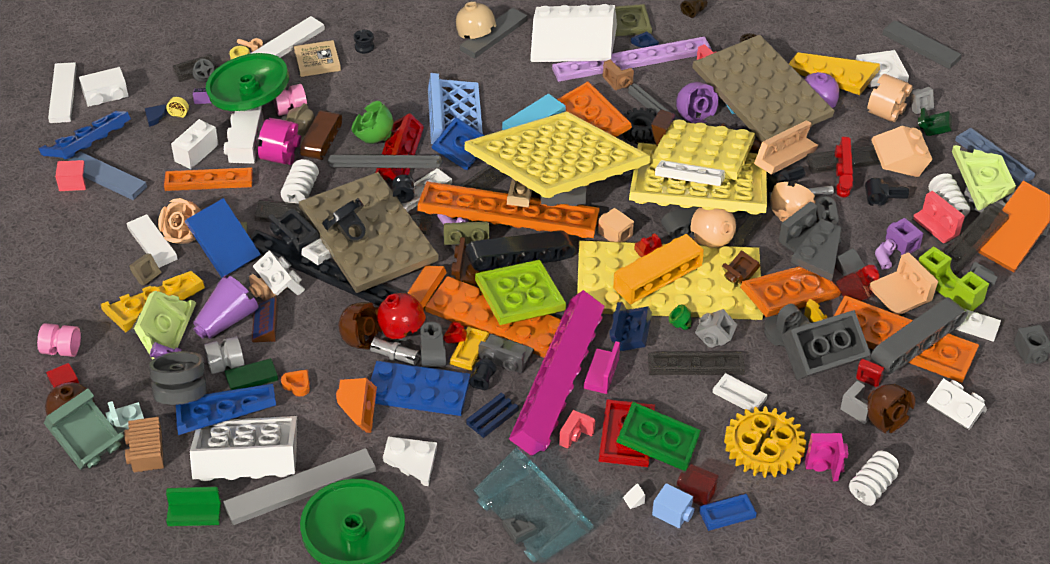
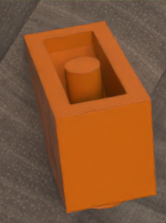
[336,378,377,433]

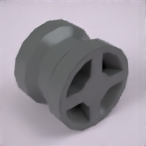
[192,59,214,82]

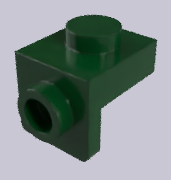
[918,108,952,136]

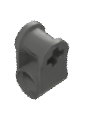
[420,322,446,367]

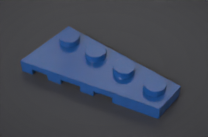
[38,111,131,159]

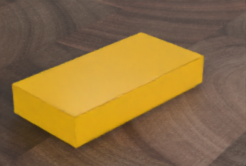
[450,327,490,371]

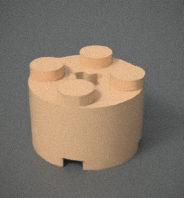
[867,74,913,122]

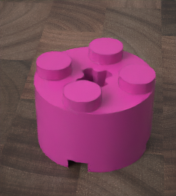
[258,118,301,165]

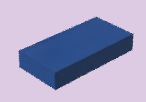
[699,493,757,531]

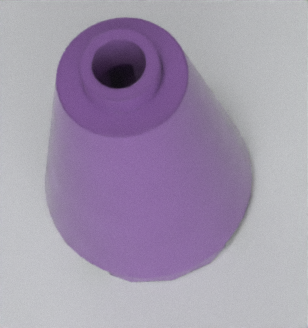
[193,275,258,339]

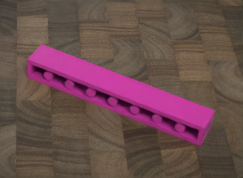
[509,290,605,455]

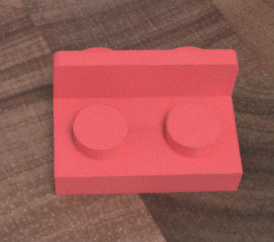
[913,190,965,243]

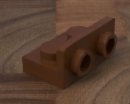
[451,237,486,286]

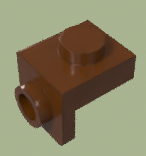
[722,250,761,285]

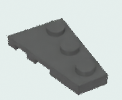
[790,218,842,281]

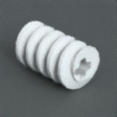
[281,159,319,208]
[928,173,970,216]
[849,451,899,506]

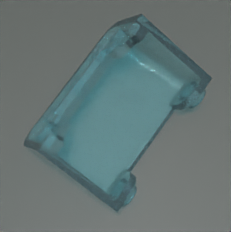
[473,447,595,563]

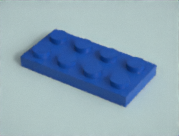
[371,361,470,416]

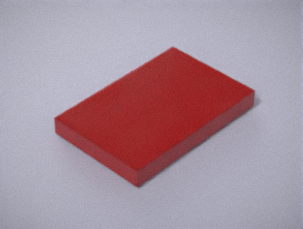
[599,399,655,467]

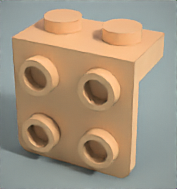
[869,252,938,315]

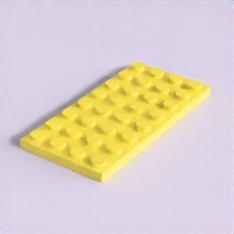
[577,241,763,320]

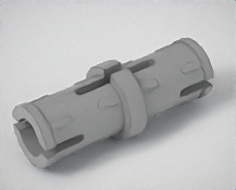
[370,337,420,366]

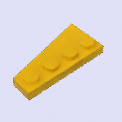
[789,52,880,95]
[100,271,205,332]

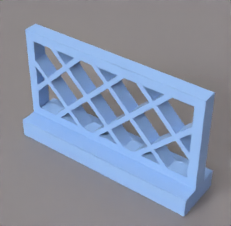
[428,73,483,144]

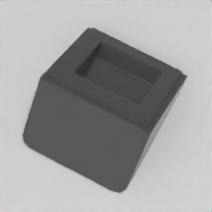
[835,248,865,281]

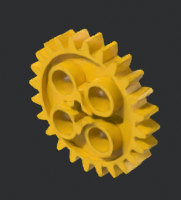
[724,406,806,478]

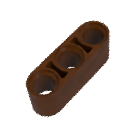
[300,110,342,160]

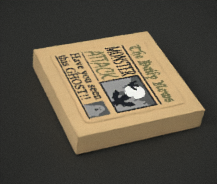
[294,40,341,77]

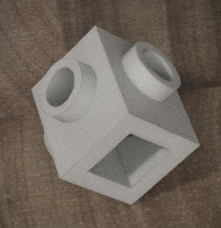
[695,309,737,348]

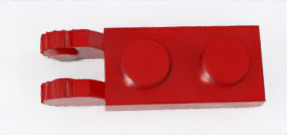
[835,137,853,198]

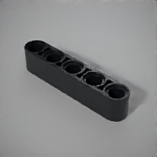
[465,230,576,271]

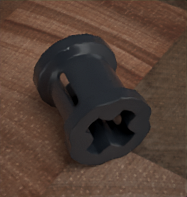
[469,358,497,391]

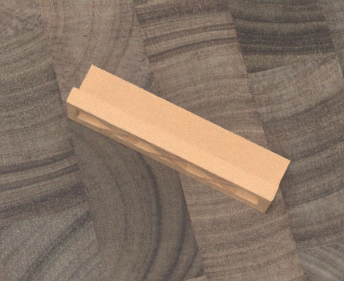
[754,120,818,175]

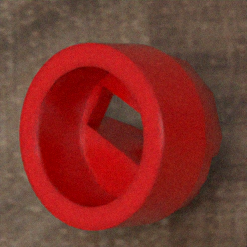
[859,265,880,285]

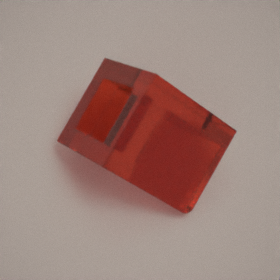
[836,269,872,301]

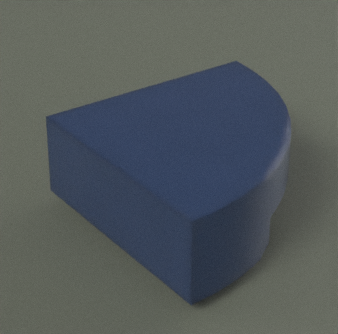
[631,31,659,48]
[145,104,167,127]

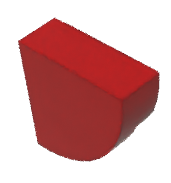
[443,322,467,344]

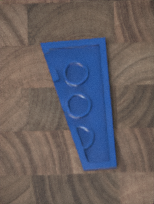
[176,384,276,435]

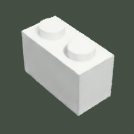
[79,67,129,107]
[171,119,218,169]

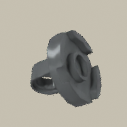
[764,303,810,346]

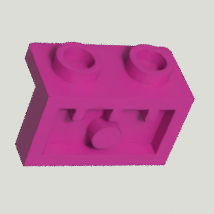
[805,433,848,481]

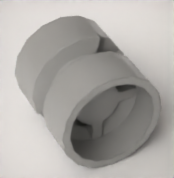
[204,336,244,374]

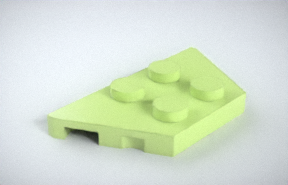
[952,145,1016,210]
[134,291,196,359]

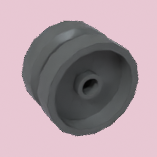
[149,351,207,405]

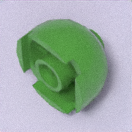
[351,101,394,144]

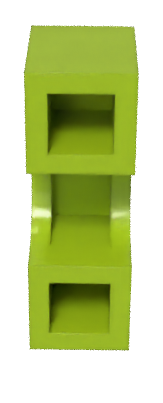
[918,246,989,311]

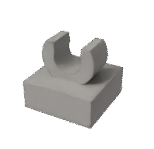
[910,87,934,114]

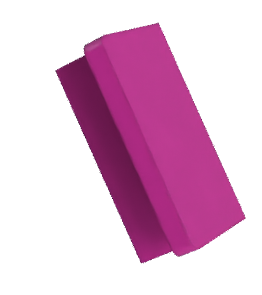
[584,341,620,394]

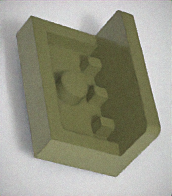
[444,222,489,245]

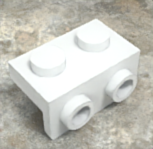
[253,251,305,295]
[927,378,987,430]

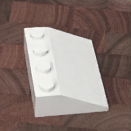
[531,4,617,62]
[190,416,297,481]

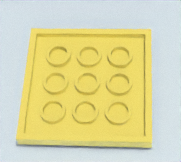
[651,120,755,180]

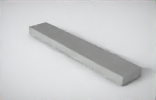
[223,448,376,525]

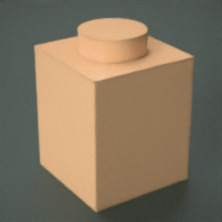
[598,208,634,242]

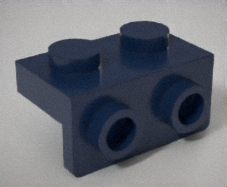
[609,302,652,351]

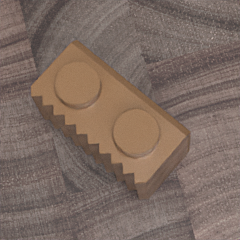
[124,416,164,473]

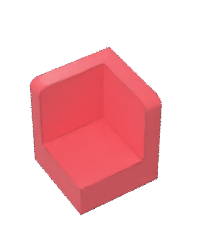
[55,160,86,191]

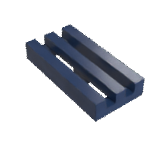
[466,392,519,438]

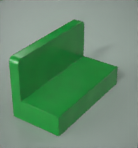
[166,487,222,526]

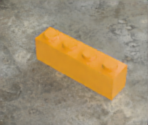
[613,234,704,305]

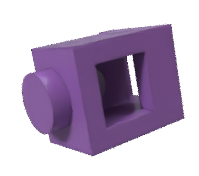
[885,218,924,255]

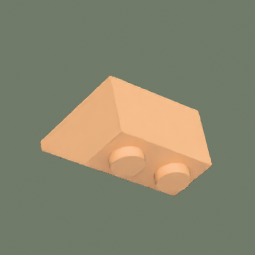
[871,126,932,177]

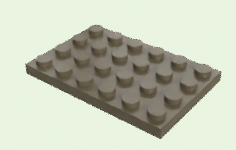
[692,35,834,142]
[298,172,439,293]

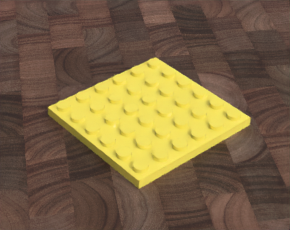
[465,111,650,198]
[629,143,767,214]

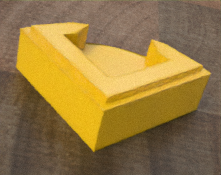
[804,299,827,323]

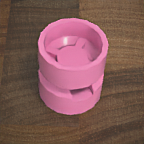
[273,84,307,116]
[37,323,81,357]

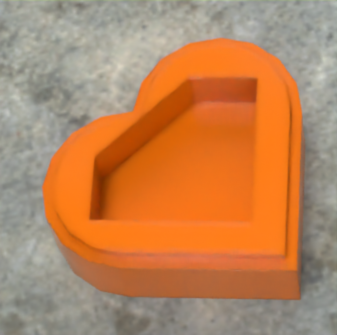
[281,369,310,396]

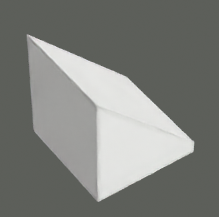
[623,483,645,509]

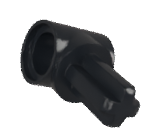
[766,166,805,191]
[865,178,909,206]

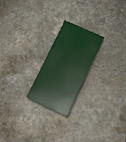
[225,358,278,390]

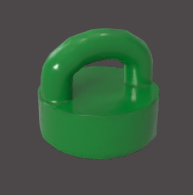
[669,304,692,330]

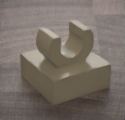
[129,253,162,285]

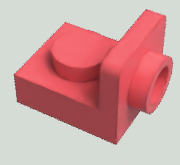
[559,410,595,448]

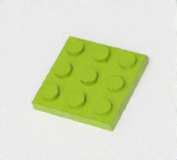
[475,260,566,325]

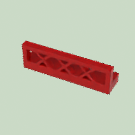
[375,113,424,181]

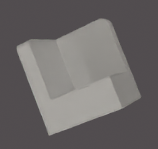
[840,381,869,424]

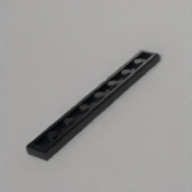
[250,230,402,306]

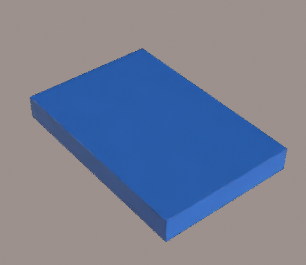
[184,198,261,278]

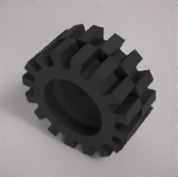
[623,107,656,144]

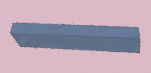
[955,128,1035,186]
[68,151,147,200]

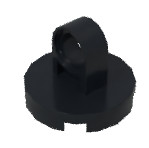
[322,198,366,242]

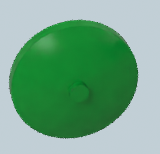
[206,53,289,111]
[300,479,405,564]

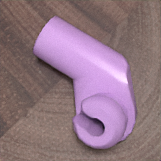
[875,239,896,270]

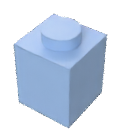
[652,483,694,528]

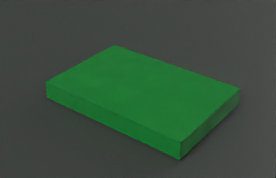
[616,402,701,472]

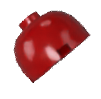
[377,293,426,339]

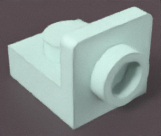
[105,401,144,433]

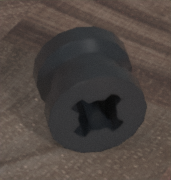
[354,29,374,54]
[392,175,414,203]

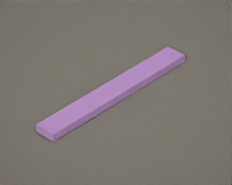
[552,37,712,82]

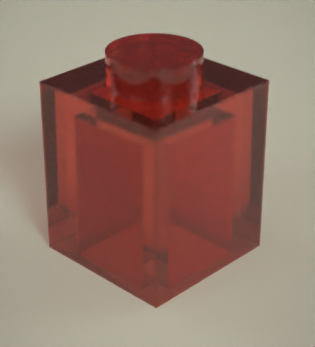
[677,464,719,506]

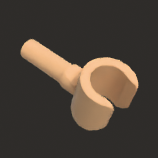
[237,38,263,52]

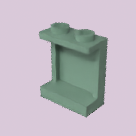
[44,389,124,470]

